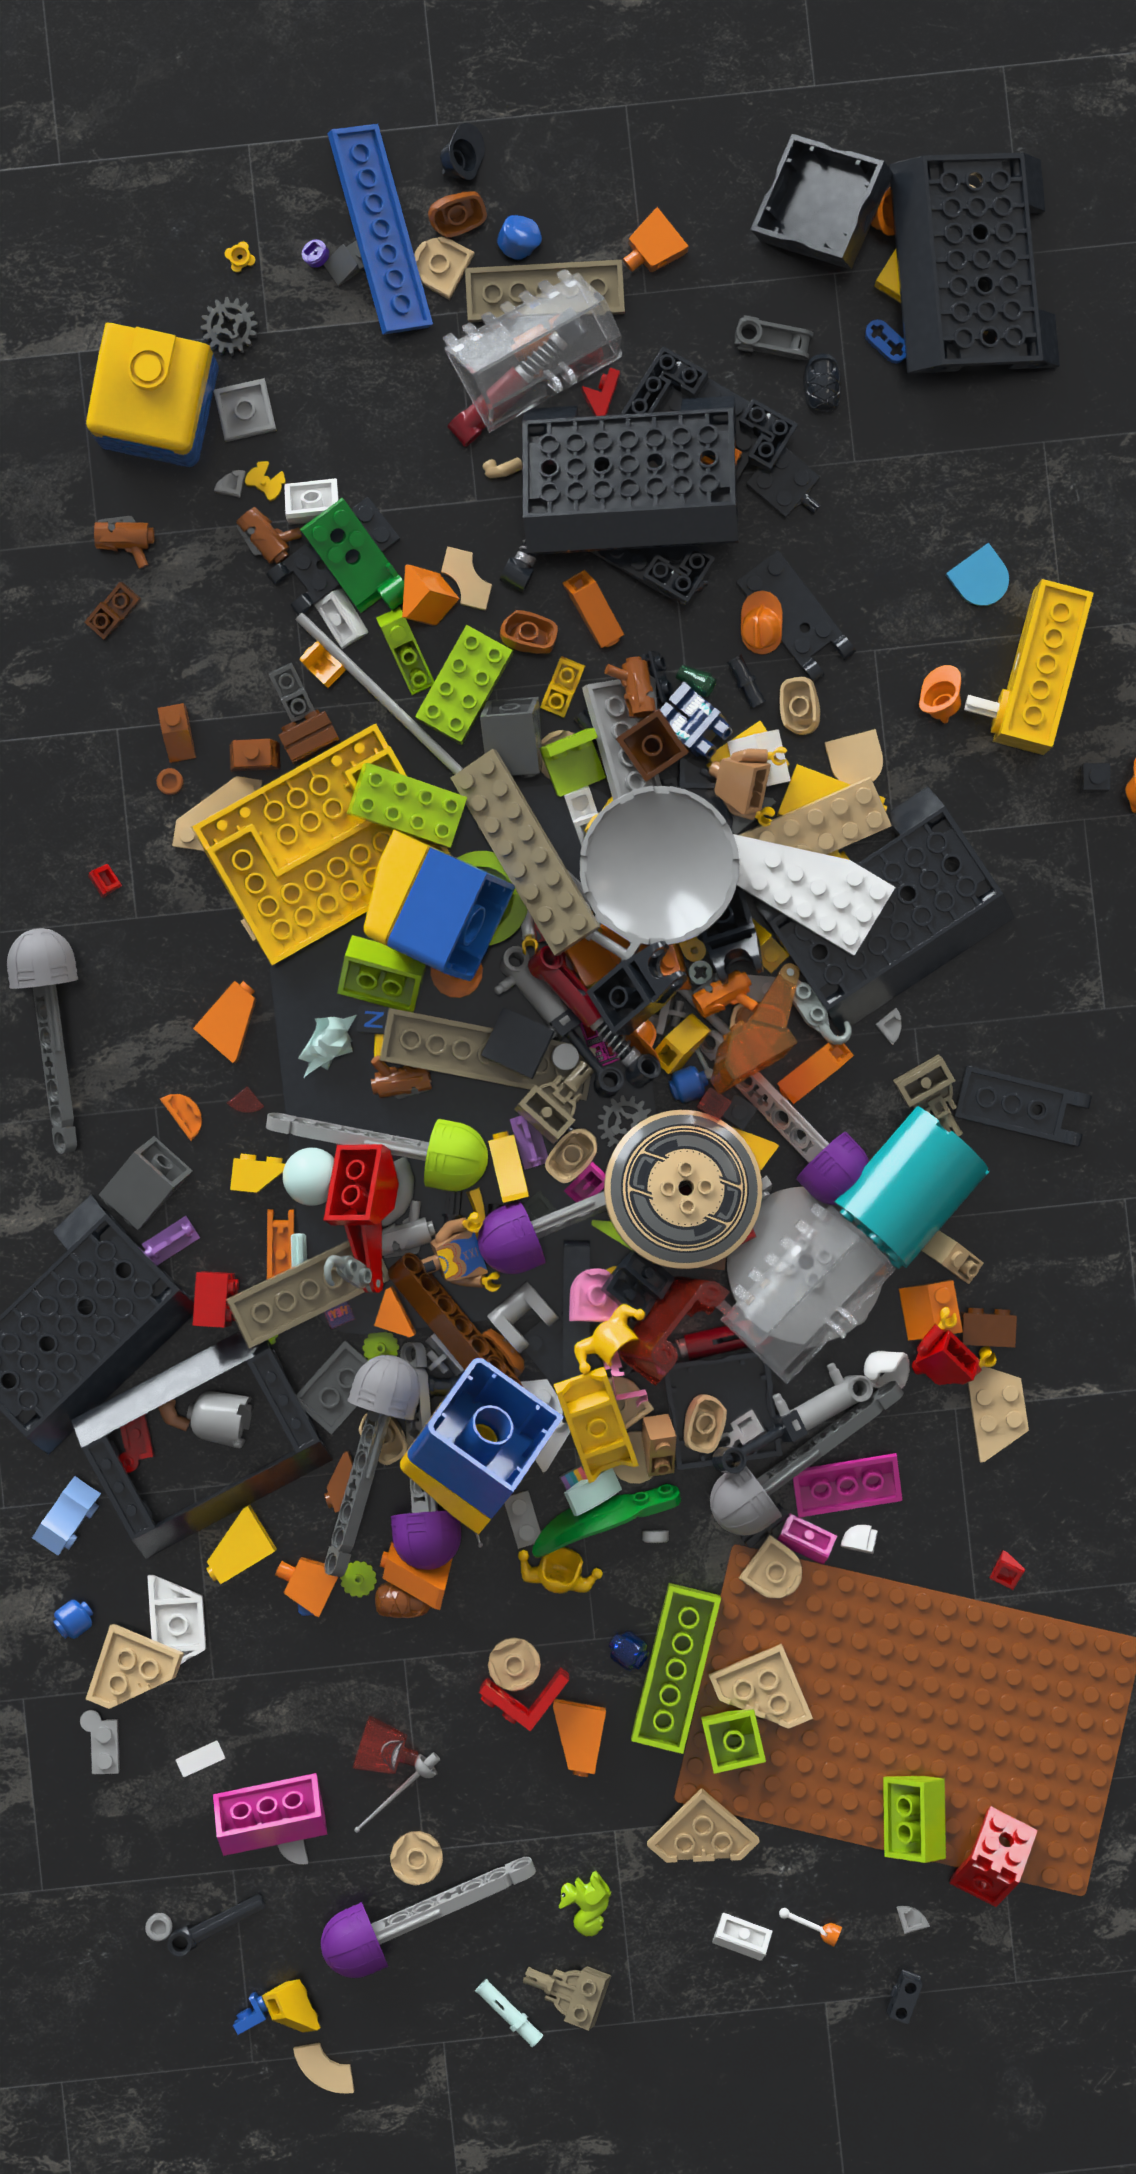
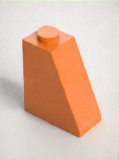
[562,570,624,648]
[193,981,257,1064]
[777,1035,854,1104]
[380,1542,452,1610]
[553,1699,606,1777]

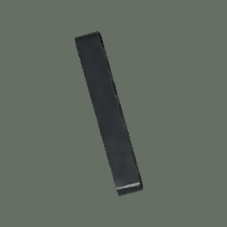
[562,1240,590,1423]

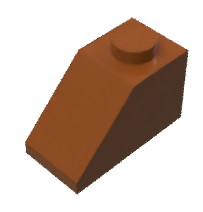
[158,703,196,763]
[324,1451,353,1513]

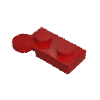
[119,1414,154,1472]

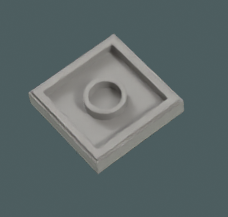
[214,378,277,442]

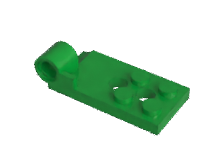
[300,498,404,613]

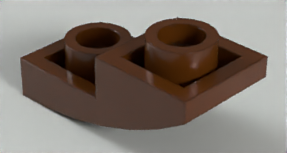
[84,582,141,639]

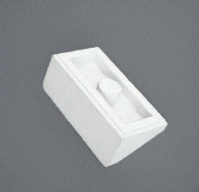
[315,589,369,649]
[712,1913,772,1960]

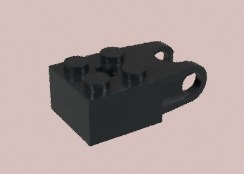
[701,886,764,985]
[586,941,688,1035]

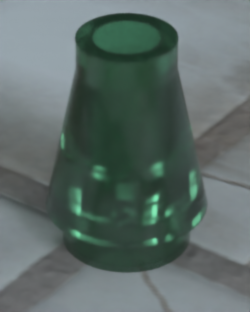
[676,664,717,698]

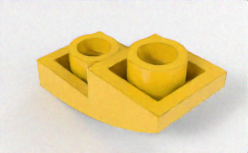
[540,656,585,717]

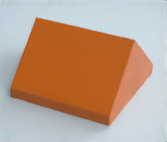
[402,565,460,626]
[374,1286,416,1337]

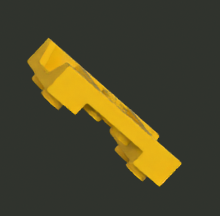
[554,1367,639,1483]

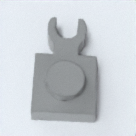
[720,1410,767,1447]

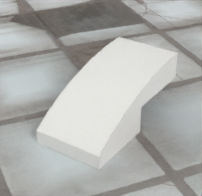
[564,786,598,846]

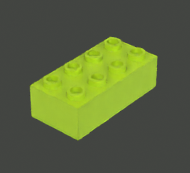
[415,625,513,745]
[347,763,467,848]

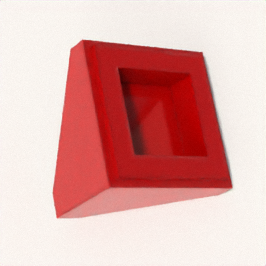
[990,1550,1025,1590]

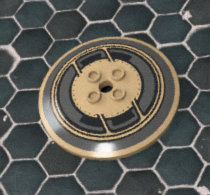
[604,1110,762,1269]

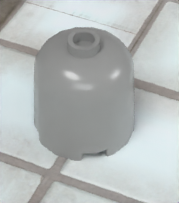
[187,1391,253,1448]

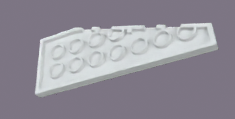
[733,834,895,956]

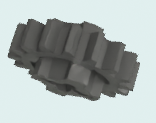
[201,297,258,356]
[597,1095,651,1147]

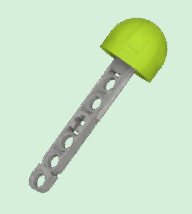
[266,1113,488,1191]

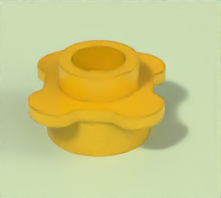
[225,242,255,272]

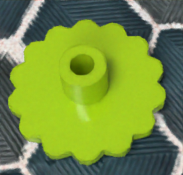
[362,1332,399,1361]
[340,1561,377,1598]

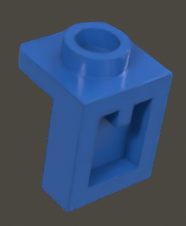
[233,1991,268,2035]

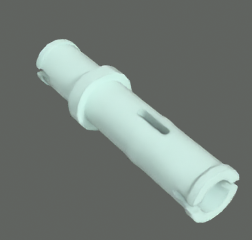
[475,1979,543,2047]

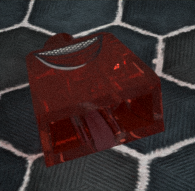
[353,1716,419,1774]

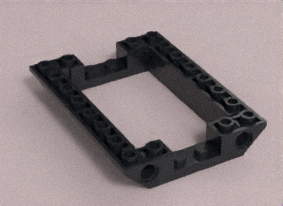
[71,1331,333,1559]

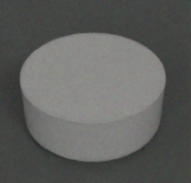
[551,1044,579,1070]
[642,1530,669,1543]
[145,1913,173,1941]

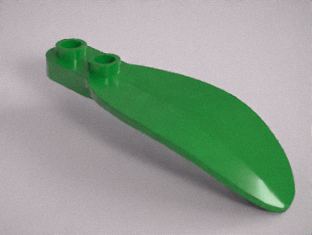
[532,1484,681,1558]

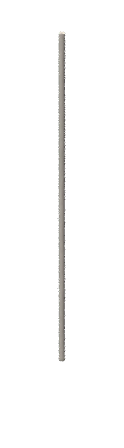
[295,612,755,1059]

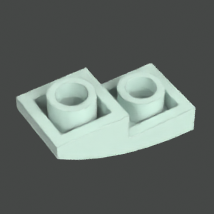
[564,1468,622,1516]

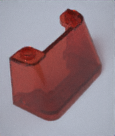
[619,1276,729,1386]

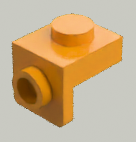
[300,641,346,688]

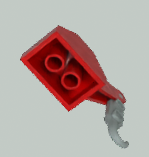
[324,1144,399,1293]

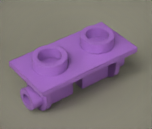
[510,1116,548,1169]
[142,1216,200,1265]

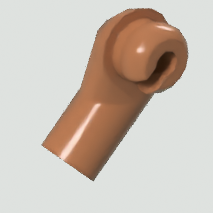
[158,1399,191,1432]

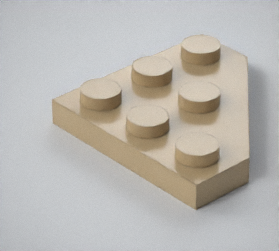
[172,776,263,852]
[86,1624,184,1709]
[709,1644,813,1729]
[647,1788,759,1863]

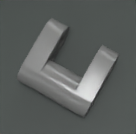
[487,1281,560,1353]

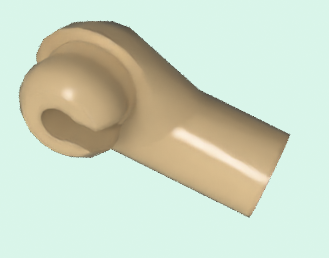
[482,457,523,478]

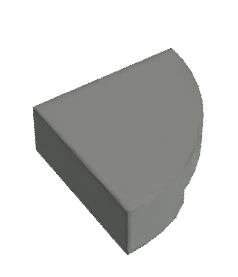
[214,470,246,498]
[875,1008,902,1045]
[278,1839,309,1864]
[897,1906,930,1934]

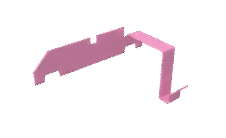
[602,1351,648,1407]

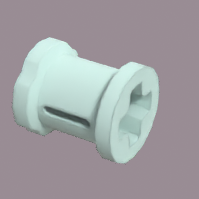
[687,961,712,985]

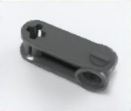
[734,315,814,360]

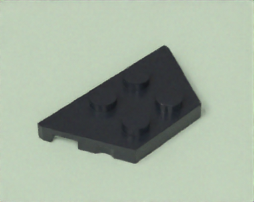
[678,758,732,831]

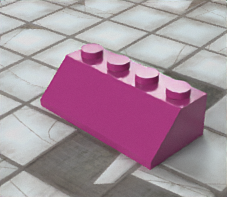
[213,1773,327,1856]

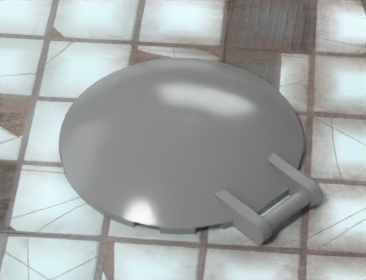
[580,786,739,962]

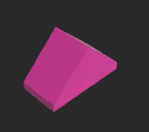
[564,1161,605,1203]

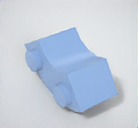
[32,1476,101,1555]

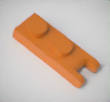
[267,1209,295,1279]

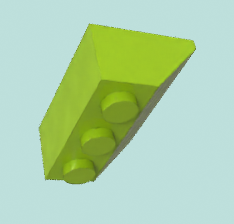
[337,935,426,1013]
[883,1776,946,1863]

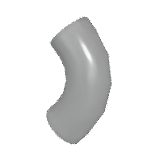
[382,1157,415,1228]

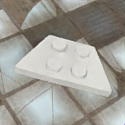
[520,1379,570,1473]
[148,1575,206,1664]

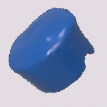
[497,215,542,260]

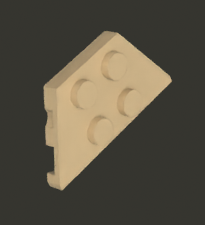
[967,1366,1029,1462]

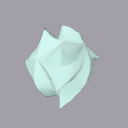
[298,1015,357,1078]

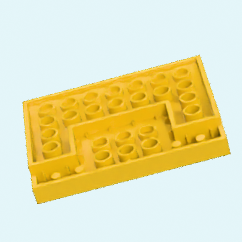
[191,724,451,965]

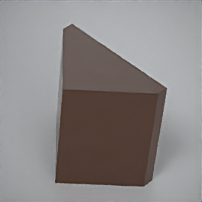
[616,709,689,782]

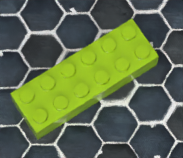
[631,1583,721,1754]

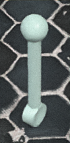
[695,1047,715,1079]

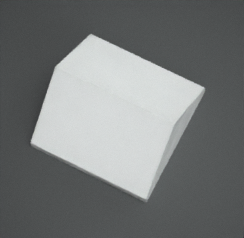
[285,479,339,525]
[727,729,791,787]

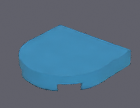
[946,543,1009,606]

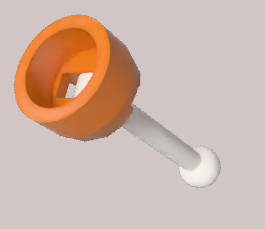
[779,1908,842,1947]

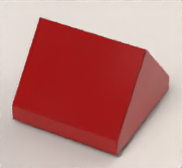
[88,864,122,898]

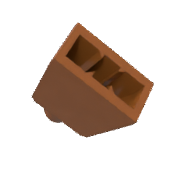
[230,739,281,771]

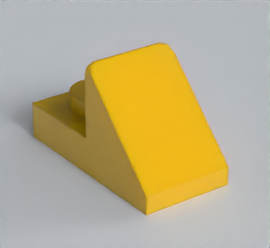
[752,918,789,974]

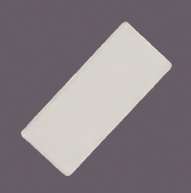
[176,1741,225,1777]

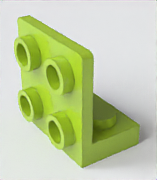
[539,728,606,796]

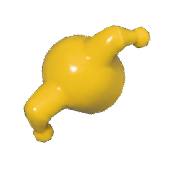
[574,1304,645,1374]
[518,1547,603,1594]

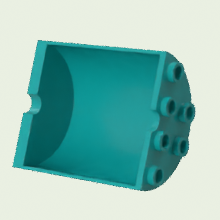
[835,1106,989,1269]

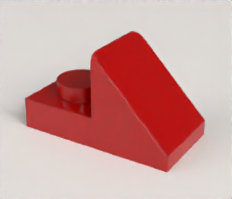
[581,368,620,416]

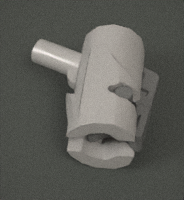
[382,1200,436,1258]

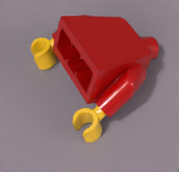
[912,1307,996,1385]

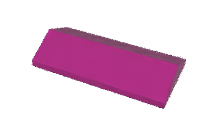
[793,1453,902,1517]

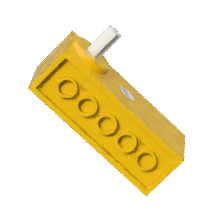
[964,579,1093,755]

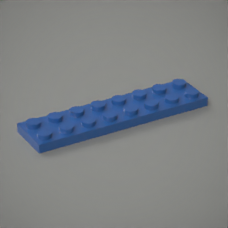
[327,124,433,335]

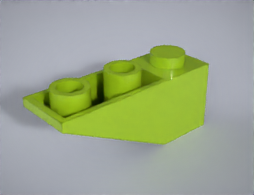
[376,607,434,695]

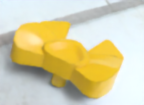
[245,461,286,501]

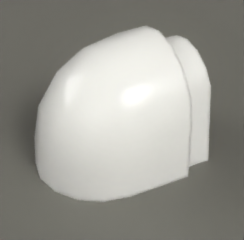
[841,1525,877,1554]

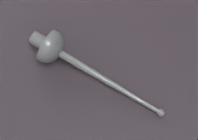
[354,1752,440,1833]

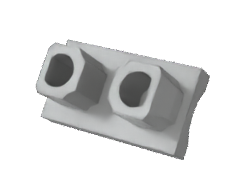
[648,994,689,1036]
[425,1333,464,1376]

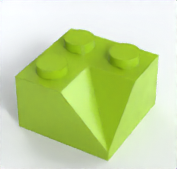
[701,1709,766,1774]

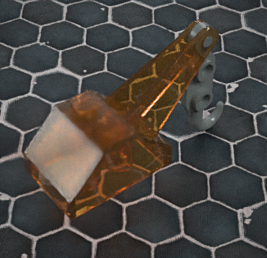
[711,963,852,1095]

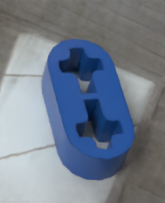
[865,319,906,363]

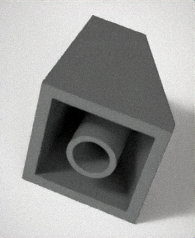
[480,697,543,778]
[99,1136,193,1230]

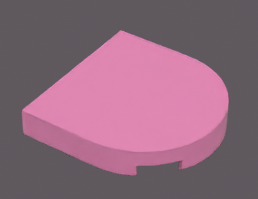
[569,1269,619,1322]

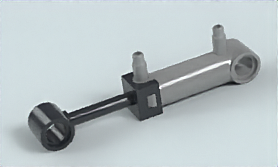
[494,946,624,1098]
[712,1363,873,1474]

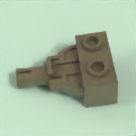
[893,1054,963,1136]
[514,1061,594,1144]
[523,1966,611,2031]

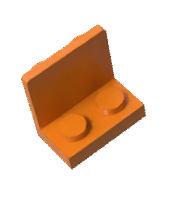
[565,924,630,987]

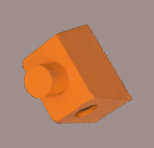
[623,207,689,272]
[275,1557,338,1617]

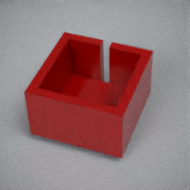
[193,1271,239,1328]

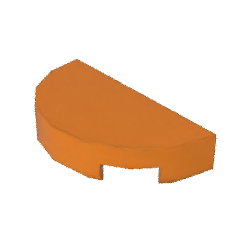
[160,1094,202,1141]

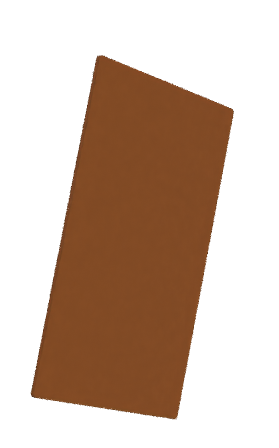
[674,1544,1136,1896]

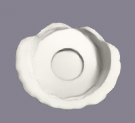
[864,1351,910,1389]

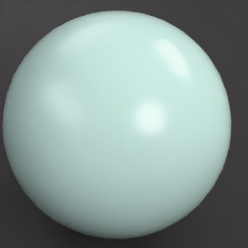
[283,1148,335,1206]

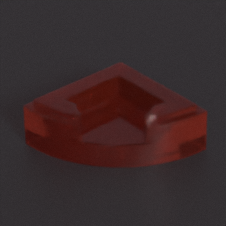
[227,1086,264,1113]

